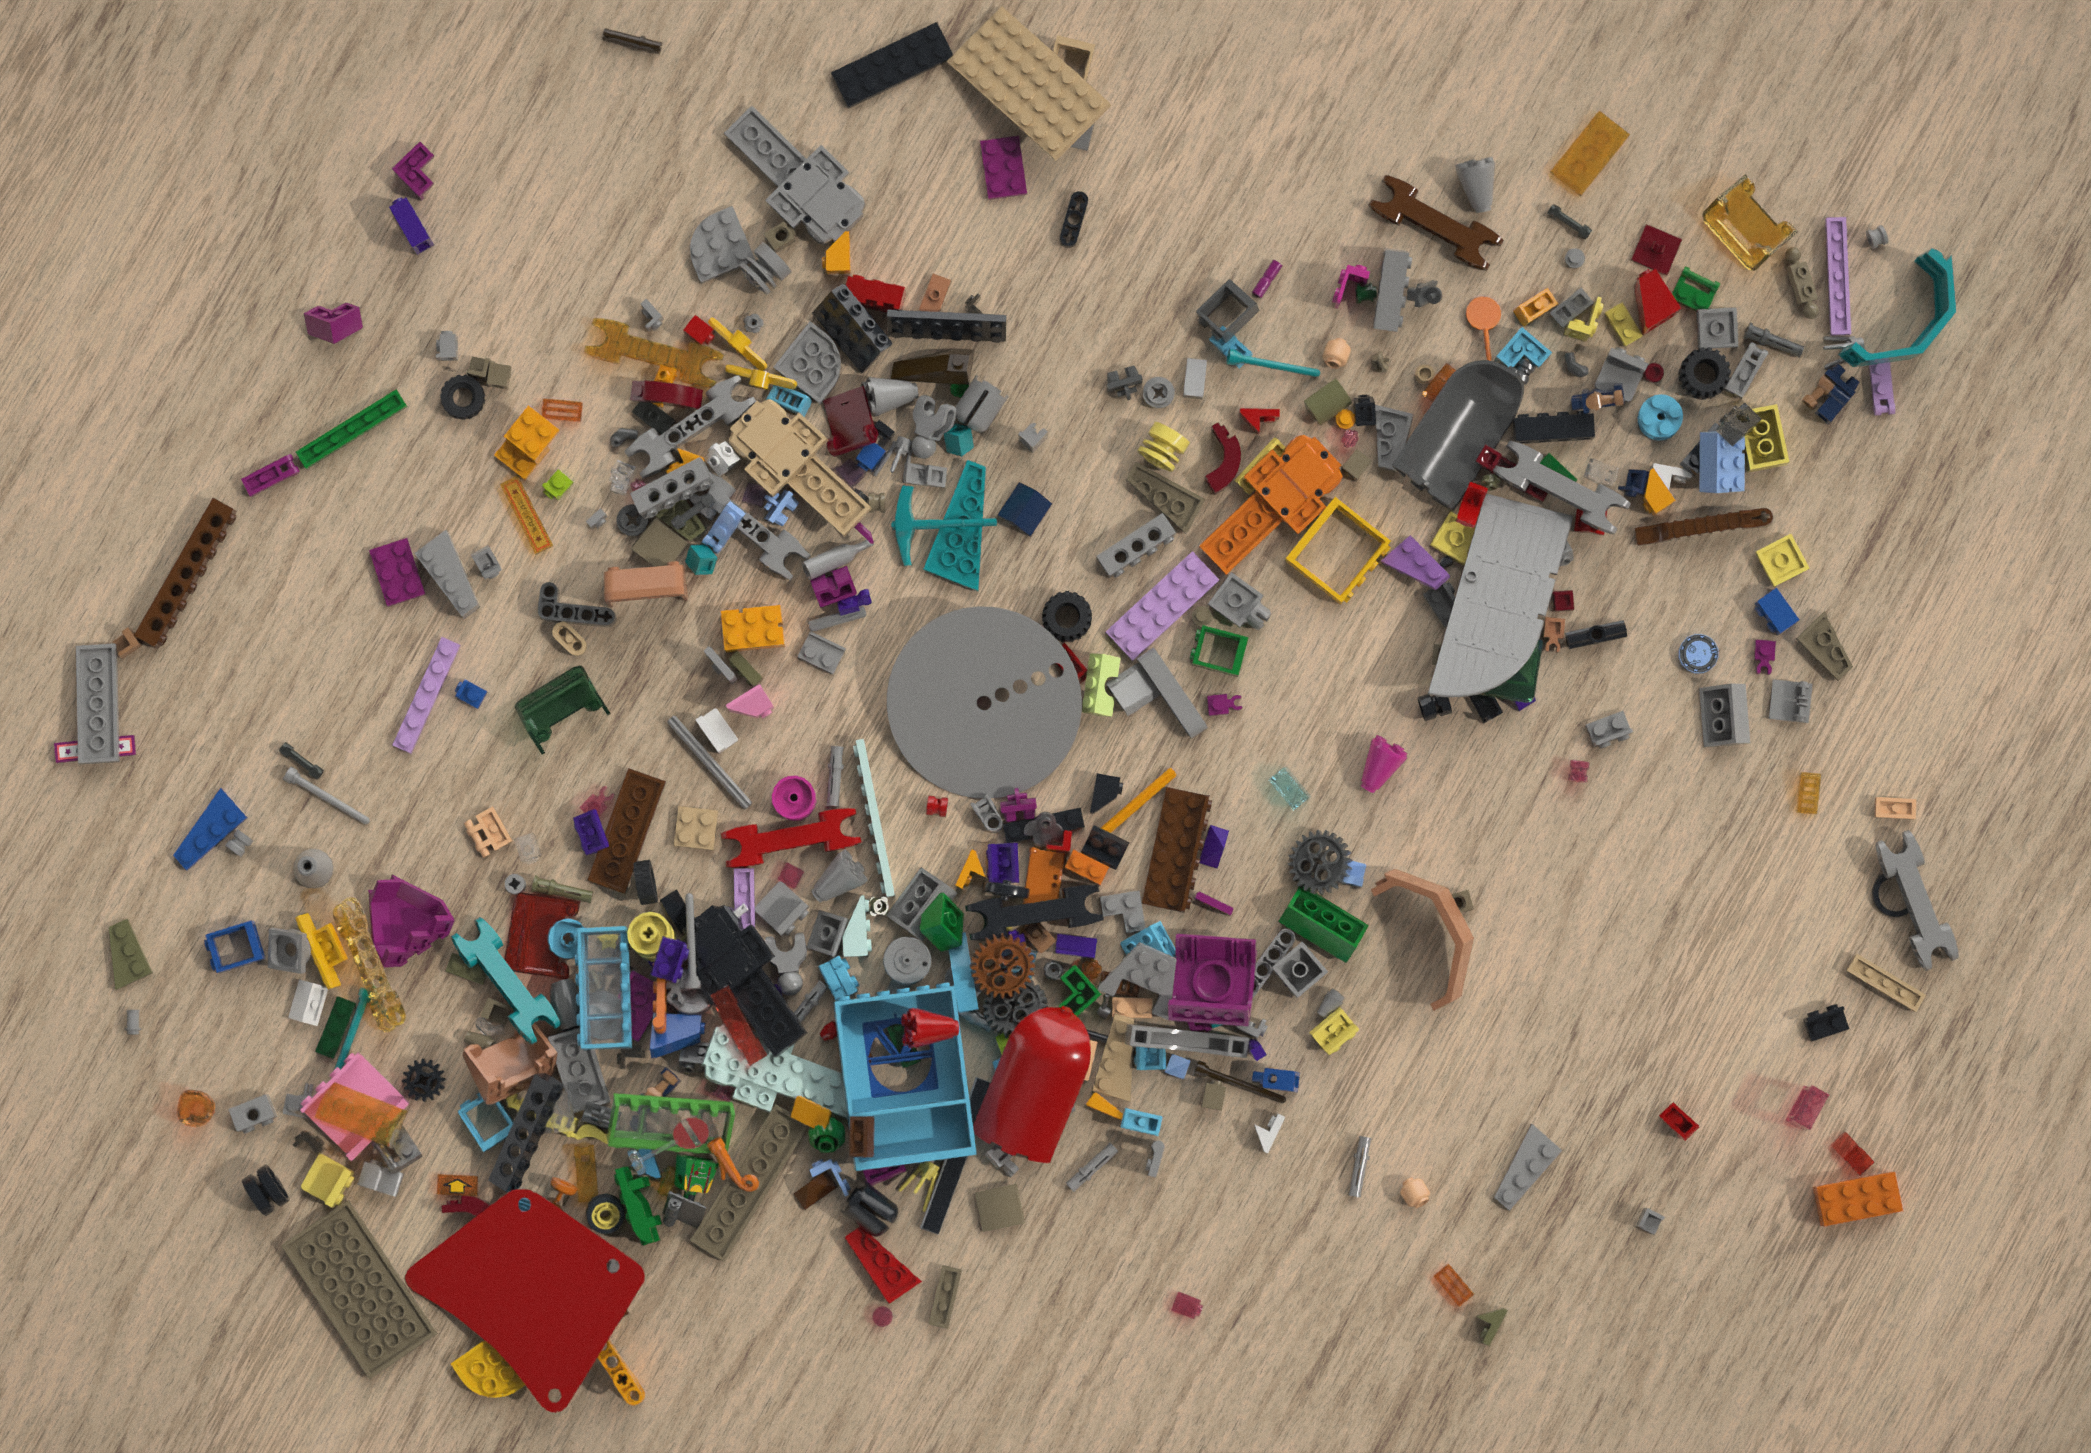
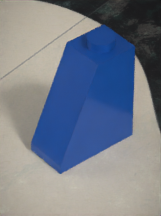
[650,1013,705,1058]

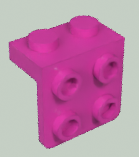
[1332,264,1370,309]

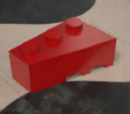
[846,274,906,313]

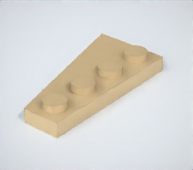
[1092,1013,1134,1102]

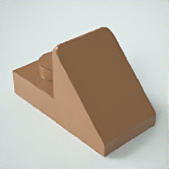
[1019,923,1056,954]

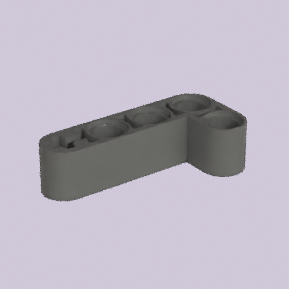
[538,582,617,627]

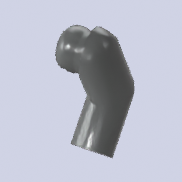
[1564,352,1589,378]

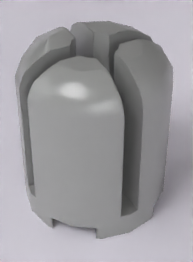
[955,375,1009,432]

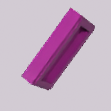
[1194,891,1234,916]

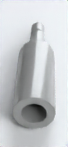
[802,540,874,580]

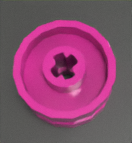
[772,775,817,821]

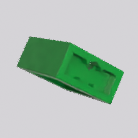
[1189,625,1249,677]

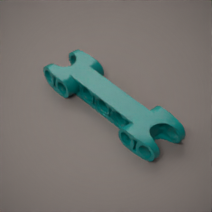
[451,917,561,1045]

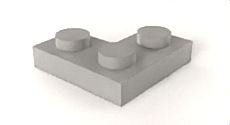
[1100,891,1146,933]

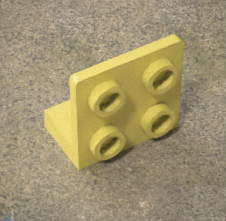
[1563,297,1604,342]

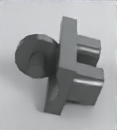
[1407,280,1443,308]
[1107,365,1143,400]
[581,1102,622,1130]

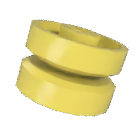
[627,912,676,962]

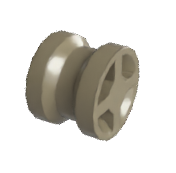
[869,493,885,513]

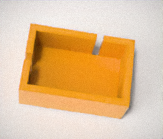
[721,605,785,653]

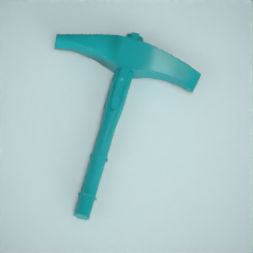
[891,485,997,567]

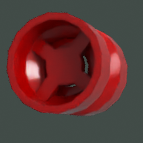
[926,795,948,818]

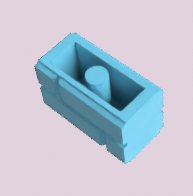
[818,956,860,1001]

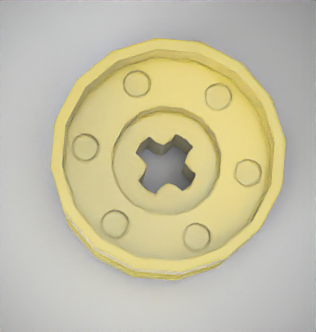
[1137,422,1190,472]

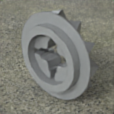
[1143,377,1175,409]

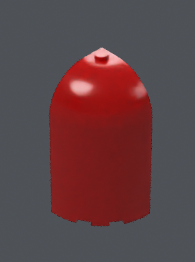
[973,1006,1091,1163]

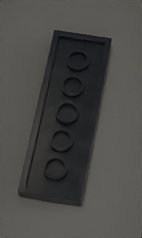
[831,22,953,109]
[887,310,1007,343]

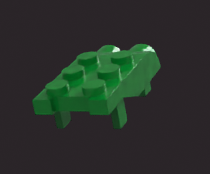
[614,1166,662,1246]

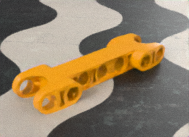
[598,1339,645,1405]

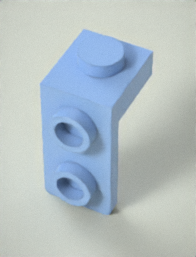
[809,1159,851,1197]

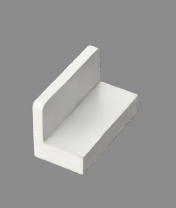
[696,708,738,754]
[289,980,328,1026]

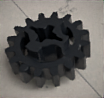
[402,1058,446,1102]

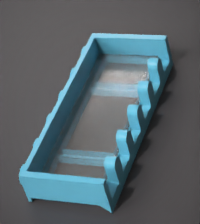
[574,926,632,1051]

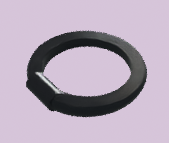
[1872,874,1909,917]

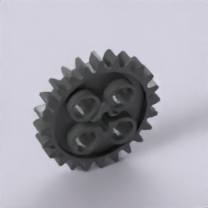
[1288,830,1353,895]
[983,980,1048,1038]

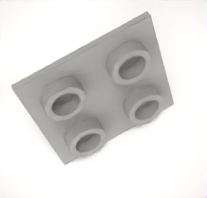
[1769,679,1812,723]

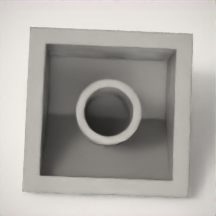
[1272,942,1328,999]

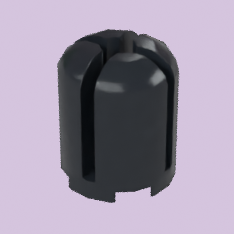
[840,1180,898,1237]

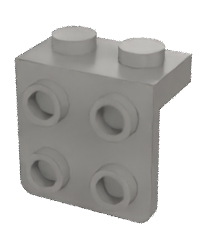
[1595,347,1648,402]
[755,882,809,936]

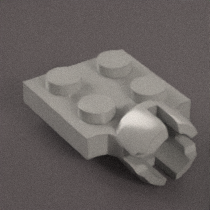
[1208,572,1271,630]

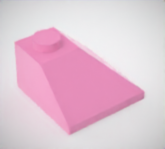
[726,684,774,719]

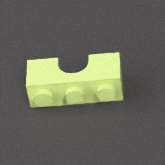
[1082,653,1121,717]

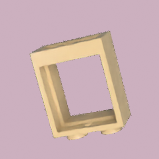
[1053,35,1095,82]

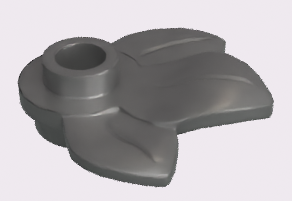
[1024,812,1063,849]

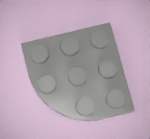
[690,206,756,284]
[773,321,841,404]

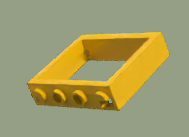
[1285,497,1391,605]

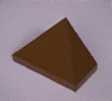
[794,1170,838,1210]

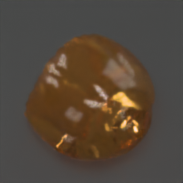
[177,1090,215,1127]

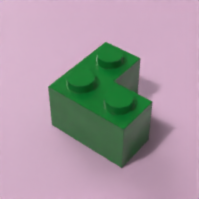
[1058,965,1102,1016]

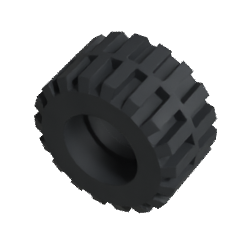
[1679,347,1731,400]
[1042,591,1092,643]

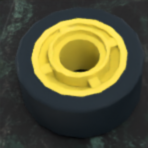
[586,1193,625,1234]

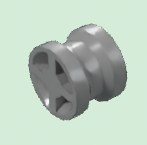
[1866,225,1889,249]
[505,874,526,895]

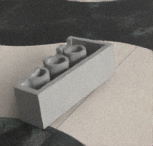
[1373,248,1412,332]
[414,530,480,619]

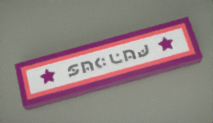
[54,735,136,763]

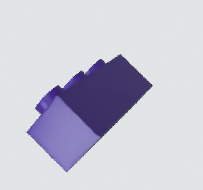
[1248,1038,1267,1061]

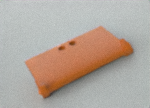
[1022,847,1065,904]

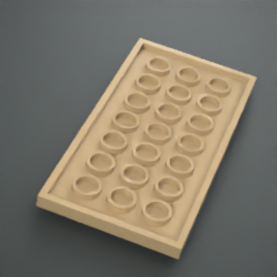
[947,6,1111,161]

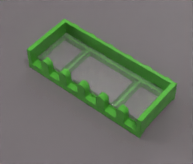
[606,1093,735,1155]

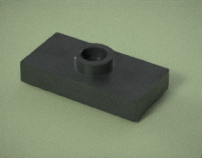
[632,402,675,435]

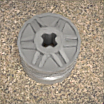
[739,242,791,295]

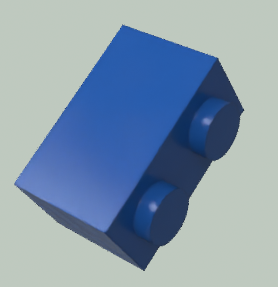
[1754,588,1800,636]

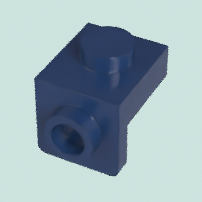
[1618,469,1649,497]

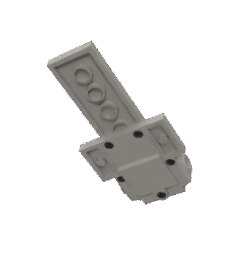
[724,106,865,245]

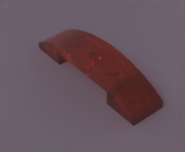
[710,986,767,1066]

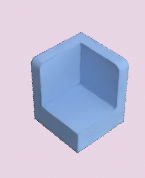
[1342,861,1366,888]

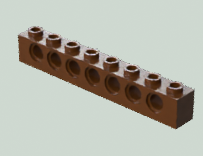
[134,498,237,649]

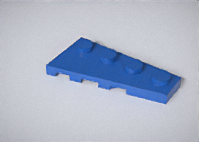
[173,788,248,871]

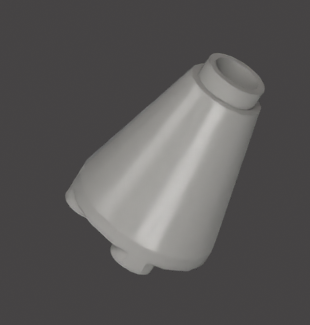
[1455,157,1495,213]
[861,377,918,417]
[293,849,334,889]
[811,849,868,903]

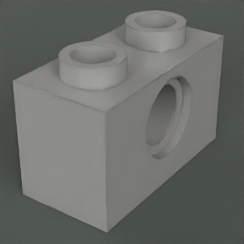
[228,1094,278,1134]

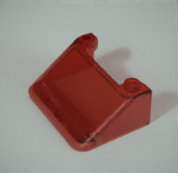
[504,892,581,980]

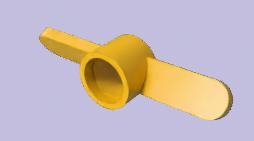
[708,317,767,371]
[725,365,797,390]

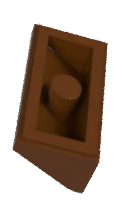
[849,1116,874,1157]

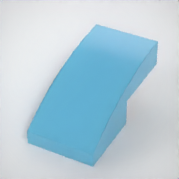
[1209,325,1253,369]

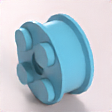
[1637,394,1683,441]

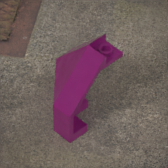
[368,874,455,968]

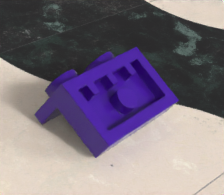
[573,809,609,855]
[651,936,689,984]

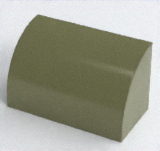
[1304,378,1352,426]

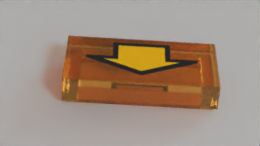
[437,1174,479,1196]

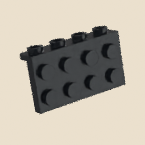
[813,284,892,374]

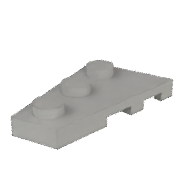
[1375,405,1414,472]

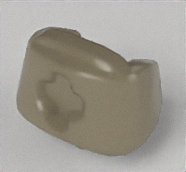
[1370,351,1390,373]

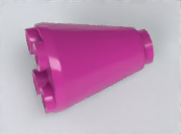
[1360,735,1408,793]

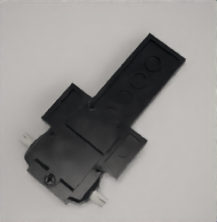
[680,903,808,1057]

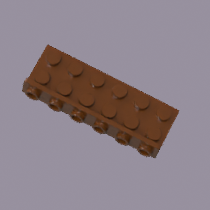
[1142,787,1213,913]

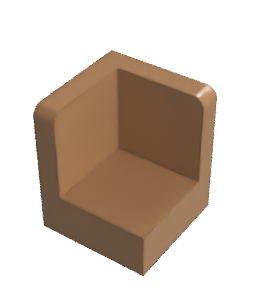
[112,627,143,659]

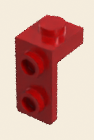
[1456,482,1488,528]

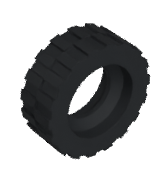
[440,375,485,420]
[633,859,658,905]

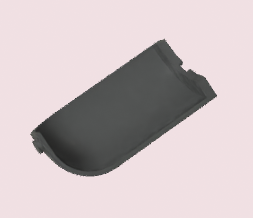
[1392,360,1524,512]

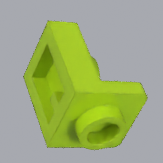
[542,469,574,500]

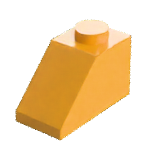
[822,231,851,274]
[1642,468,1676,516]

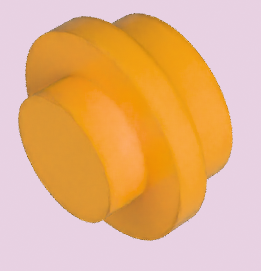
[1336,409,1356,429]

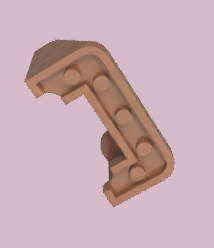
[463,1023,558,1105]

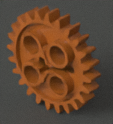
[970,933,1036,998]

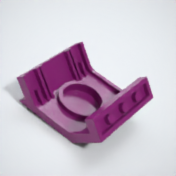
[1168,934,1257,1026]

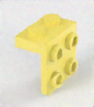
[301,1154,355,1208]

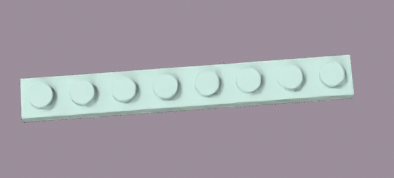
[853,739,895,898]

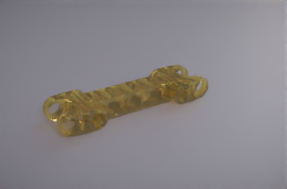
[584,318,724,388]
[333,897,406,1032]

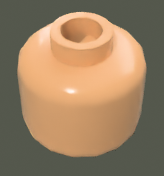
[1323,338,1351,369]
[1400,1177,1430,1208]

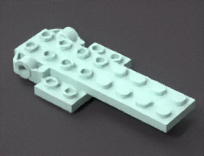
[701,1020,848,1119]

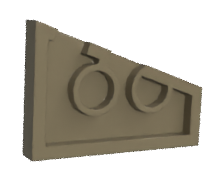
[1796,611,1853,681]

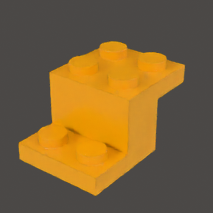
[494,405,560,481]

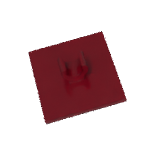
[1631,224,1682,275]

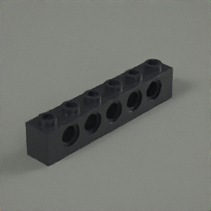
[488,1073,564,1192]

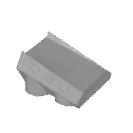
[1106,663,1160,716]

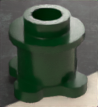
[1355,282,1377,304]

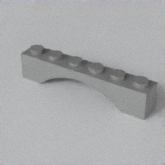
[1125,1024,1249,1058]

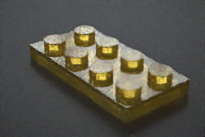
[1550,110,1630,196]

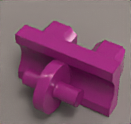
[1000,788,1037,822]

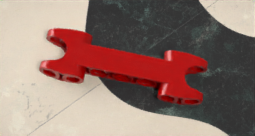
[720,808,862,868]

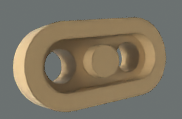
[552,622,587,656]

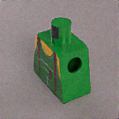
[674,1154,719,1201]

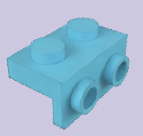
[1134,1046,1166,1070]

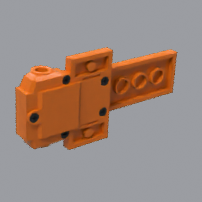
[1199,435,1343,575]

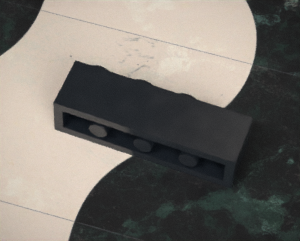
[1513,411,1595,444]

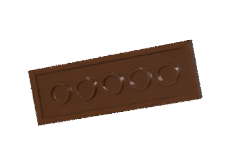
[587,768,666,894]

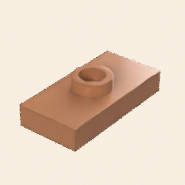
[919,273,951,312]

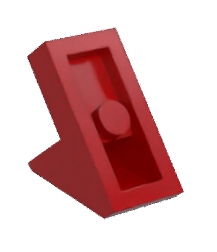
[1239,408,1280,435]
[1659,1102,1700,1141]

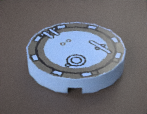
[1678,634,1718,674]

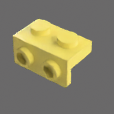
[1309,1007,1359,1055]

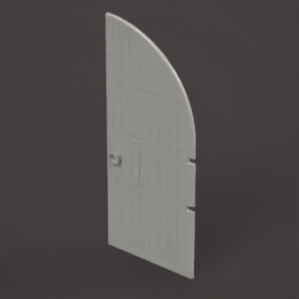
[1428,494,1573,697]

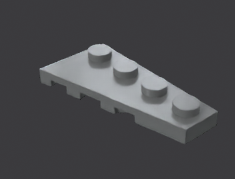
[1494,1124,1562,1211]

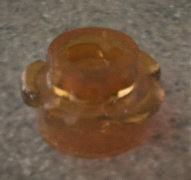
[1082,959,1102,979]

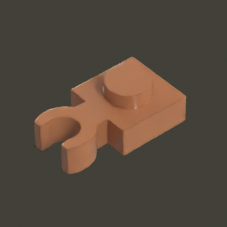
[1543,617,1565,653]

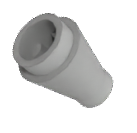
[1317,988,1345,1018]

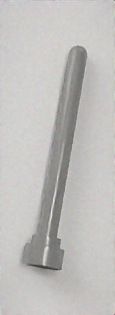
[283,767,370,824]
[684,893,701,990]

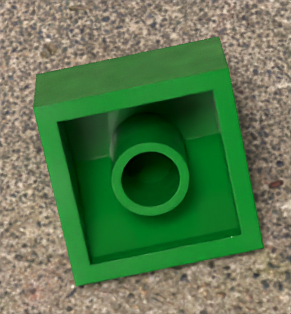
[920,892,964,952]

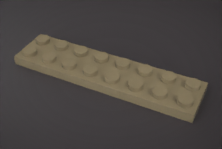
[690,1104,809,1262]

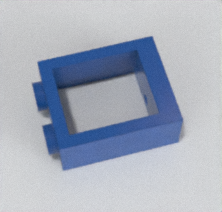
[204,920,266,974]

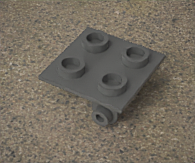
[662,1191,706,1228]

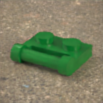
[1672,266,1721,311]

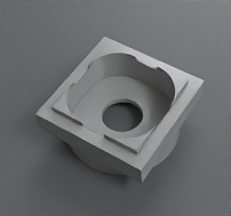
[268,928,311,974]

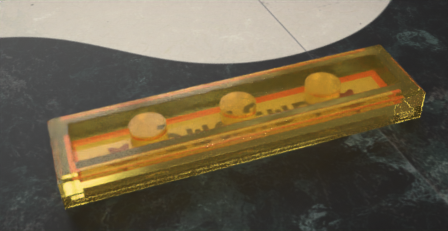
[500,475,554,555]

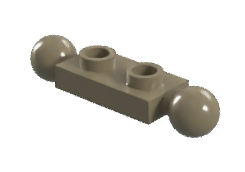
[1785,247,1819,319]

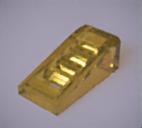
[1797,772,1821,814]

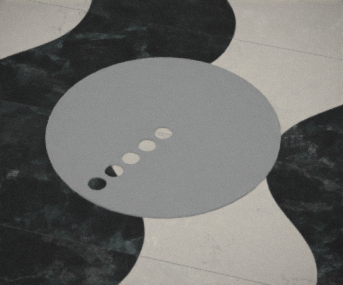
[887,606,1082,798]

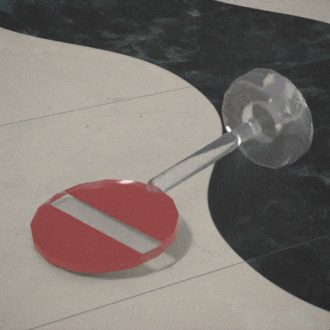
[628,1118,709,1176]

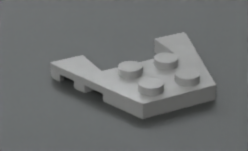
[1097,942,1176,1020]

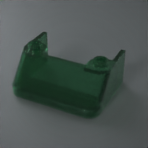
[515,666,611,755]

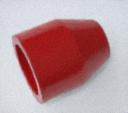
[819,1020,837,1041]

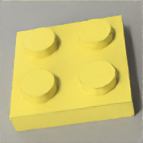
[1755,534,1810,587]

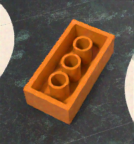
[1813,1171,1903,1227]

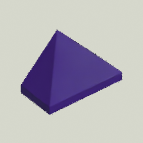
[1199,825,1229,869]

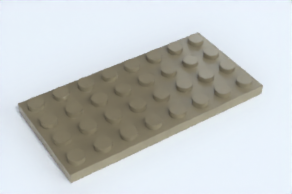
[281,1200,438,1379]

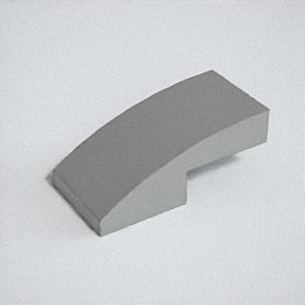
[1550,288,1594,328]
[903,463,947,488]

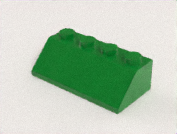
[1278,886,1369,963]

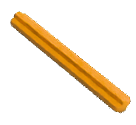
[1101,768,1177,833]

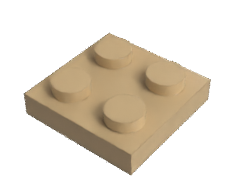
[674,806,718,850]

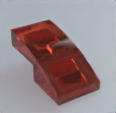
[1831,1132,1875,1176]

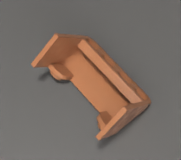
[604,561,688,607]

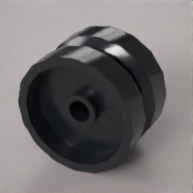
[242,1164,290,1216]

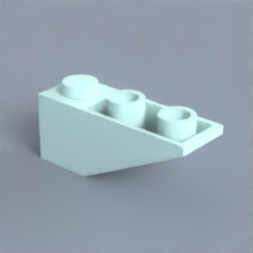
[843,895,872,957]

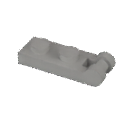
[1724,342,1769,399]

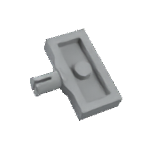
[283,1083,314,1119]

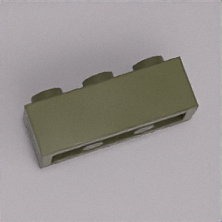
[729,651,763,687]

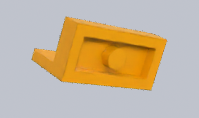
[791,1095,832,1129]

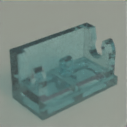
[1269,766,1311,810]

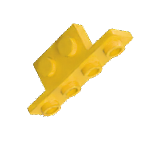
[295,913,348,990]

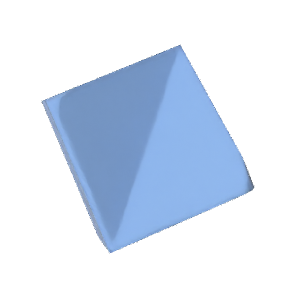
[1165,1054,1191,1080]

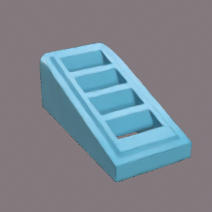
[766,385,812,417]

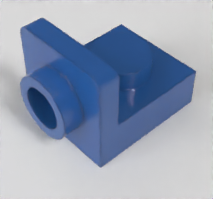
[455,679,488,709]

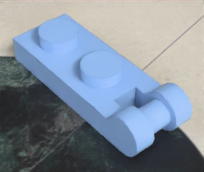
[702,501,746,554]

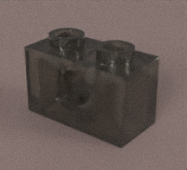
[1716,403,1761,447]

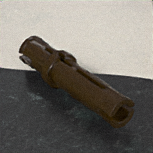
[602,28,662,54]

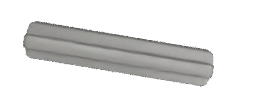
[808,606,867,632]

